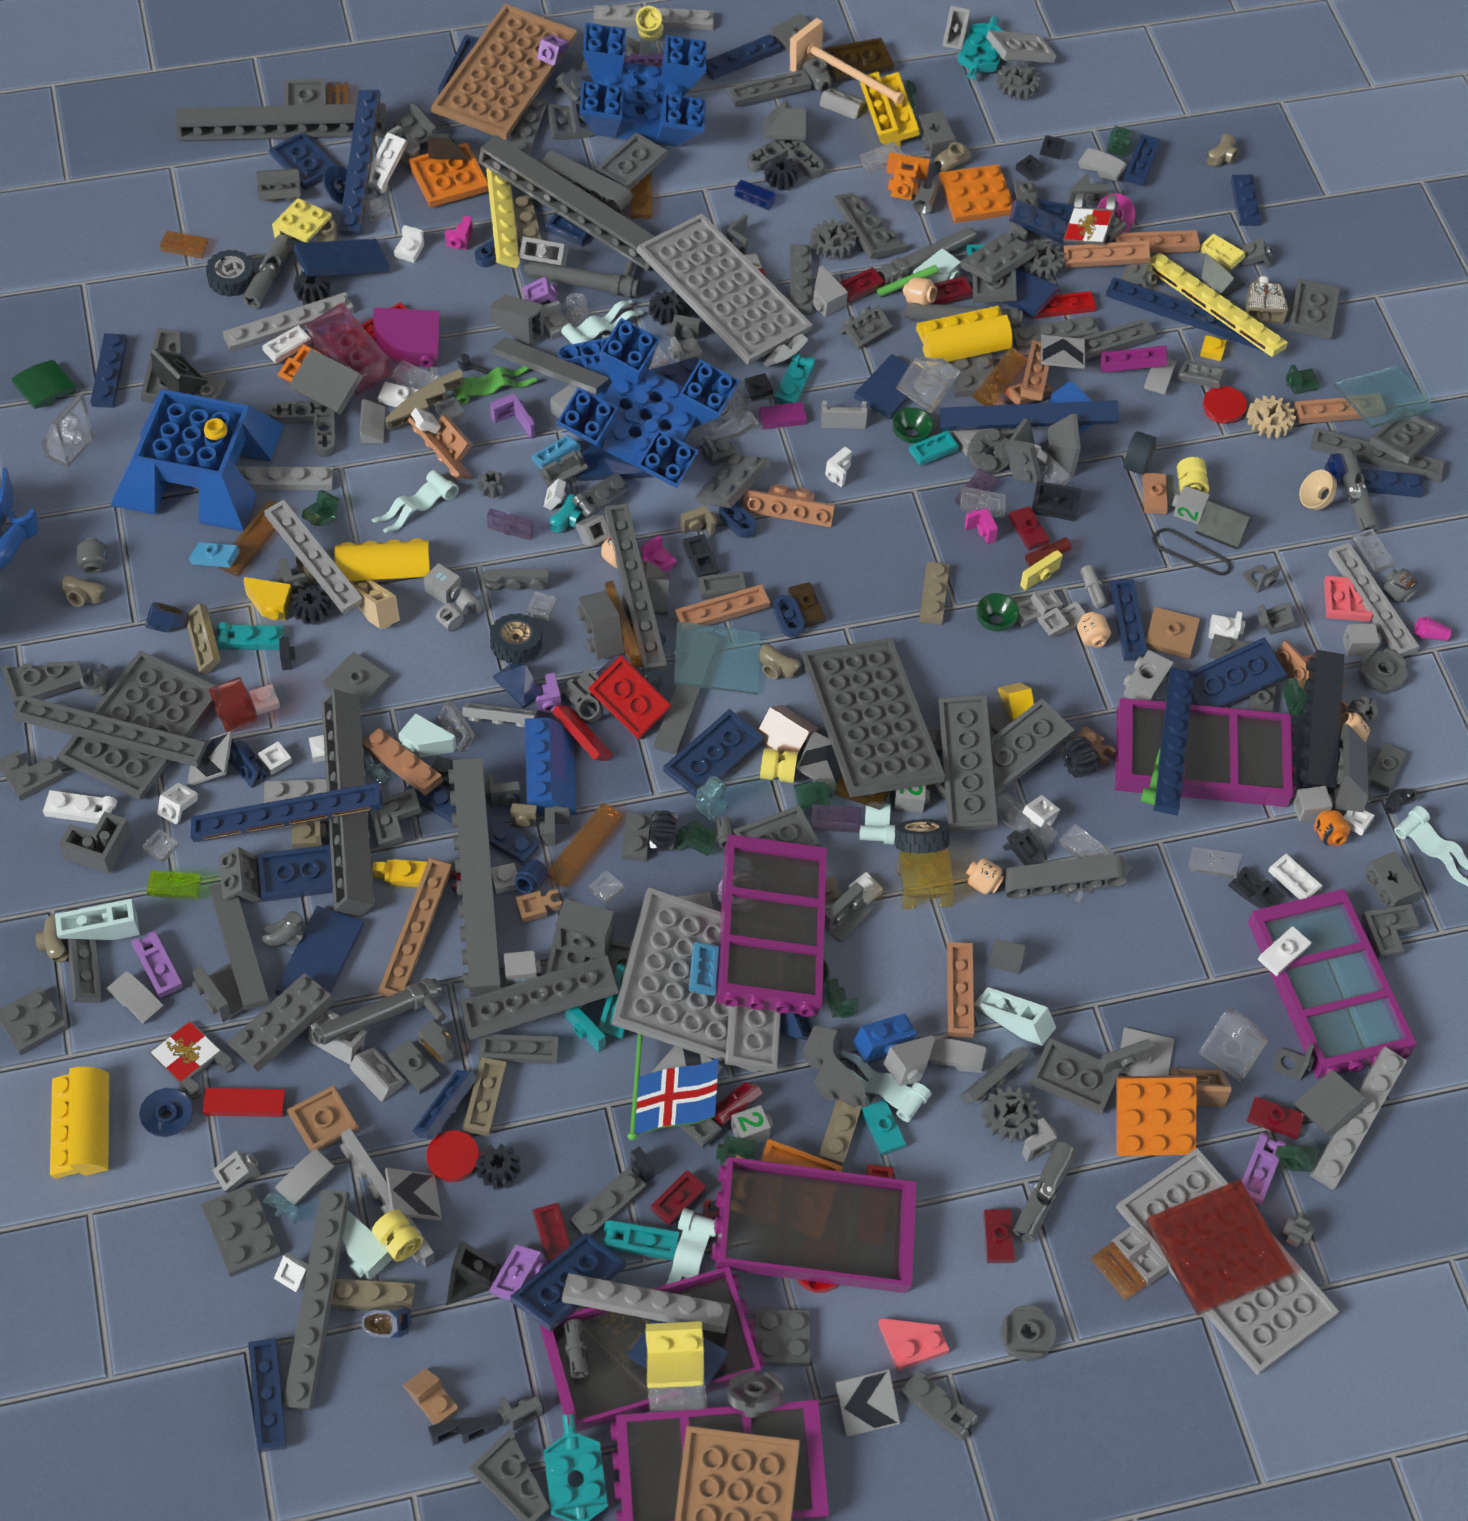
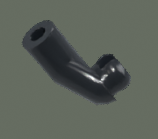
[1383,788,1417,814]

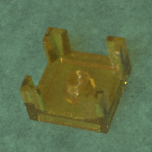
[897,849,955,910]

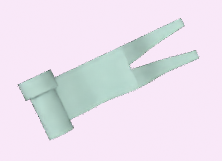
[561,300,644,344]
[372,470,459,533]
[859,792,895,845]
[1394,806,1468,887]
[840,1050,931,1122]
[666,1208,717,1297]

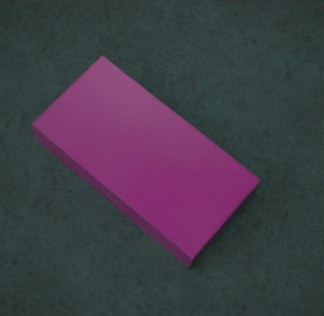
[759,402,807,430]

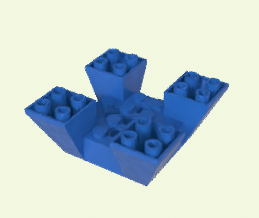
[580,22,707,147]
[556,318,740,488]
[111,389,284,532]

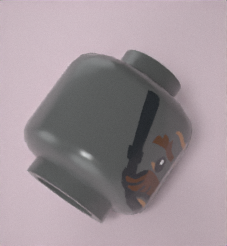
[1384,568,1418,602]

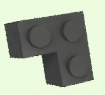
[576,590,624,660]
[59,811,131,874]

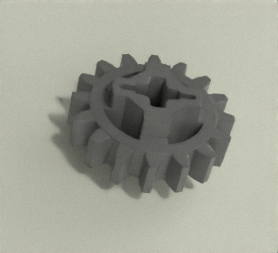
[996,62,1041,100]
[810,219,856,260]
[1019,240,1065,280]
[982,1086,1039,1143]

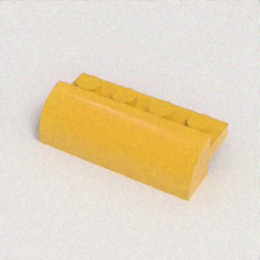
[859,72,920,147]
[916,306,1012,366]
[335,538,430,581]
[50,1066,109,1179]

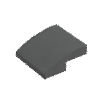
[547,100,594,140]

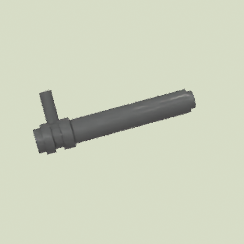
[877,227,977,290]
[524,260,640,298]
[905,303,1023,329]
[312,978,446,1045]

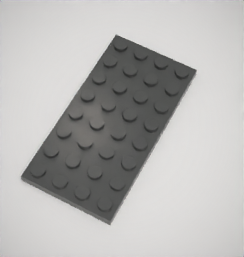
[801,638,945,798]

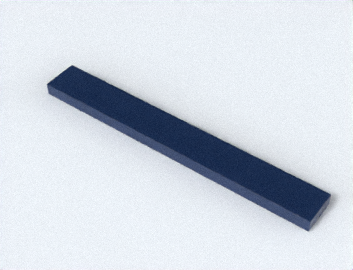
[1105,277,1263,351]
[940,400,1119,431]

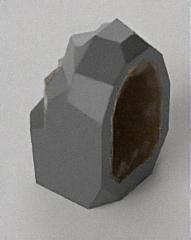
[417,1019,456,1064]

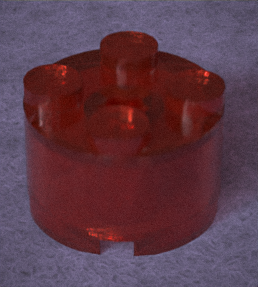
[208,677,258,733]

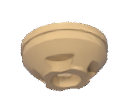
[1299,470,1337,510]

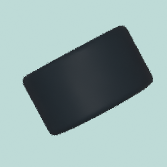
[1123,431,1157,475]

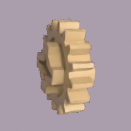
[1246,395,1296,439]

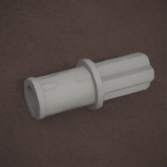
[1080,565,1107,608]

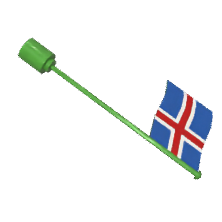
[627,926,719,1141]

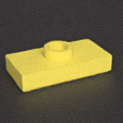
[1200,233,1246,270]
[1020,550,1063,591]

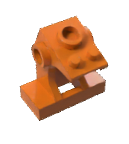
[886,152,930,200]

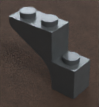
[803,1025,870,1107]

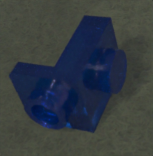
[1324,453,1346,486]

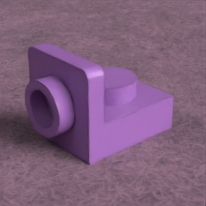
[537,34,570,65]
[522,277,559,304]
[536,673,561,713]

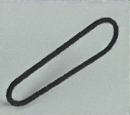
[1152,528,1232,575]

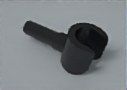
[457,354,489,374]

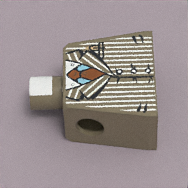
[1244,276,1288,324]

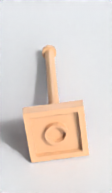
[790,18,904,105]

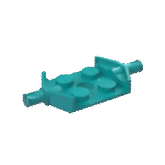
[957,16,1004,80]
[544,1414,608,1521]

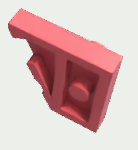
[1324,576,1372,622]
[878,1319,949,1371]

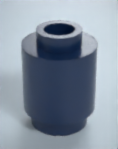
[515,860,548,894]

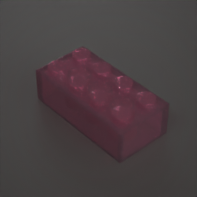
[306,302,394,396]

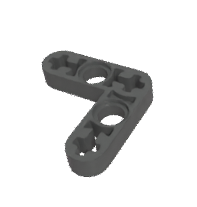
[747,139,824,178]
[269,400,336,457]

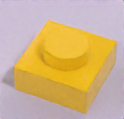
[1200,335,1227,361]

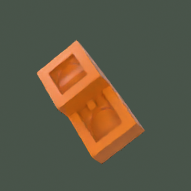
[277,344,321,383]

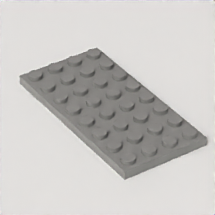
[637,213,813,365]
[1116,1148,1339,1375]

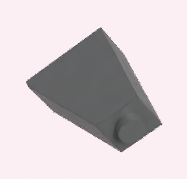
[490,295,544,347]

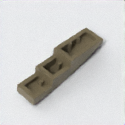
[385,369,465,431]

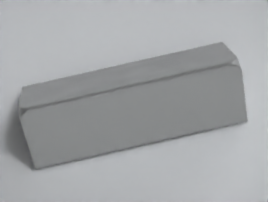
[820,88,866,119]
[360,399,385,443]
[350,1047,406,1102]

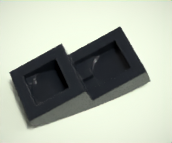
[682,534,719,578]
[1228,866,1286,909]
[428,1418,490,1446]

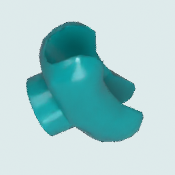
[549,494,584,533]

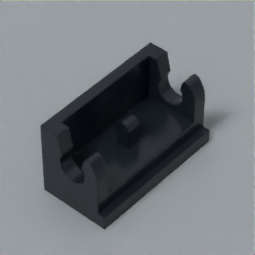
[1032,481,1082,522]

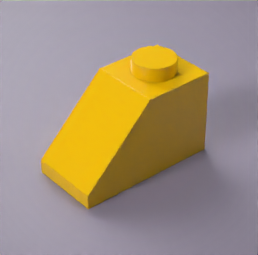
[243,577,292,620]

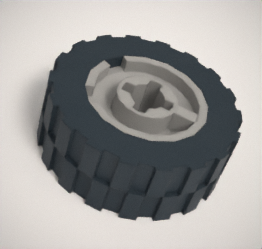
[206,250,255,297]

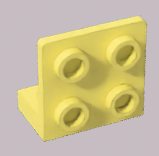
[272,198,332,242]
[646,1321,704,1388]

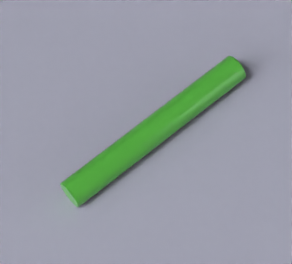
[877,264,939,297]

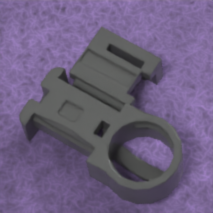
[559,668,603,723]

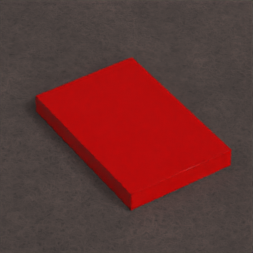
[588,655,672,740]

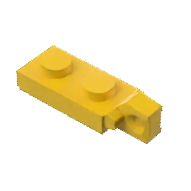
[372,859,427,888]

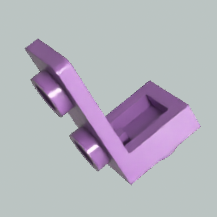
[490,393,537,438]

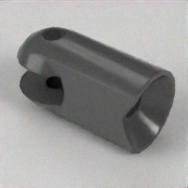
[913,179,939,214]

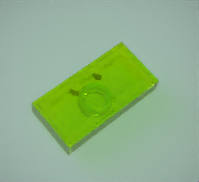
[146,870,202,900]

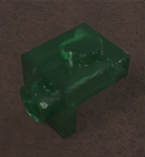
[302,490,339,527]

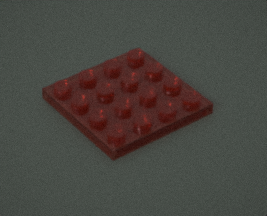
[1146,1179,1293,1316]

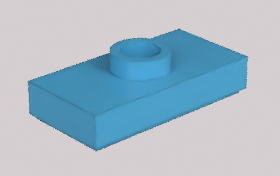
[531,435,581,470]
[189,542,240,568]
[689,942,720,996]

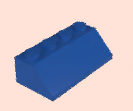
[525,718,577,816]

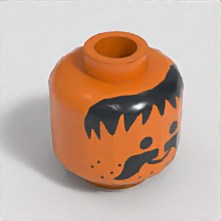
[1314,810,1351,846]

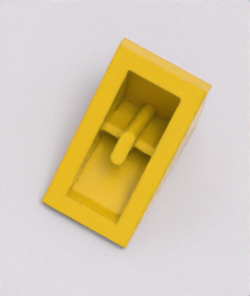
[998,682,1034,722]

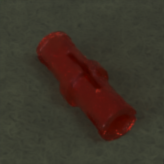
[1025,537,1071,567]

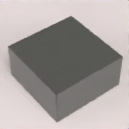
[988,938,1026,974]

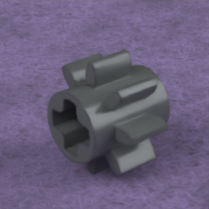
[478,470,506,499]
[1348,695,1378,723]
[1282,1212,1315,1248]

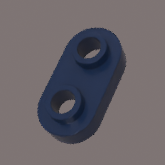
[475,239,497,267]
[719,502,757,538]
[773,595,804,638]

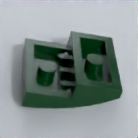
[12,359,76,409]

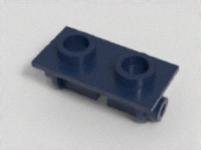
[228,738,268,788]

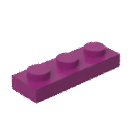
[1101,345,1168,372]

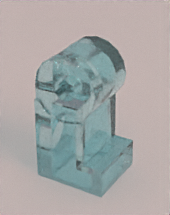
[696,776,728,822]

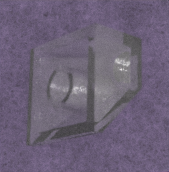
[896,356,960,413]
[1198,1007,1269,1083]

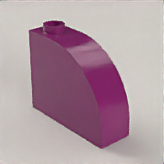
[373,307,440,367]

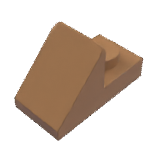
[403,1368,459,1425]

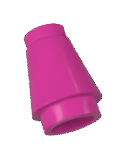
[1414,616,1451,641]

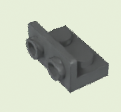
[393,104,437,150]
[839,305,892,349]
[219,847,262,903]
[824,882,872,942]

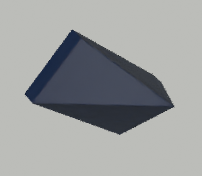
[493,663,542,708]
[780,1012,813,1040]

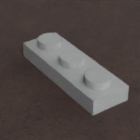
[462,702,537,727]

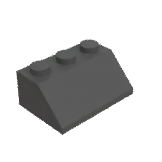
[1333,724,1372,813]

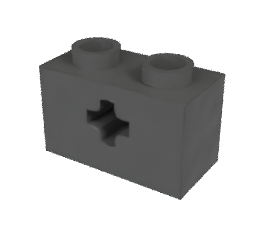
[917,111,956,159]
[1364,851,1422,908]

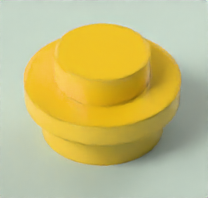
[204,418,228,440]

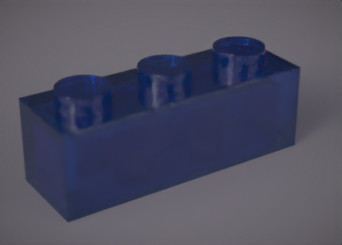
[734,179,775,211]

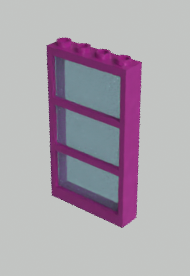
[1248,889,1417,1079]

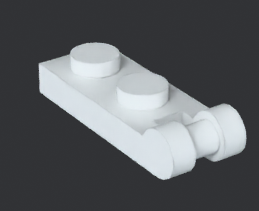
[368,133,408,193]
[43,790,117,823]

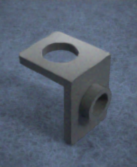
[727,214,748,254]
[1242,564,1281,593]
[1272,1043,1315,1080]

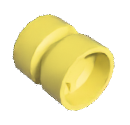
[636,6,664,41]
[1177,457,1209,494]
[760,748,798,784]
[372,1209,423,1262]

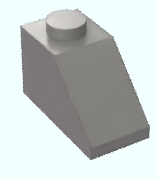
[813,265,848,317]
[884,1035,935,1086]

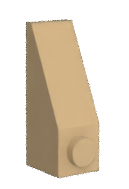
[349,580,400,628]

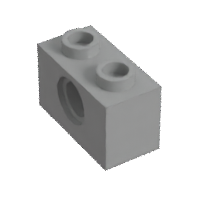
[519,237,569,267]
[1123,650,1174,701]

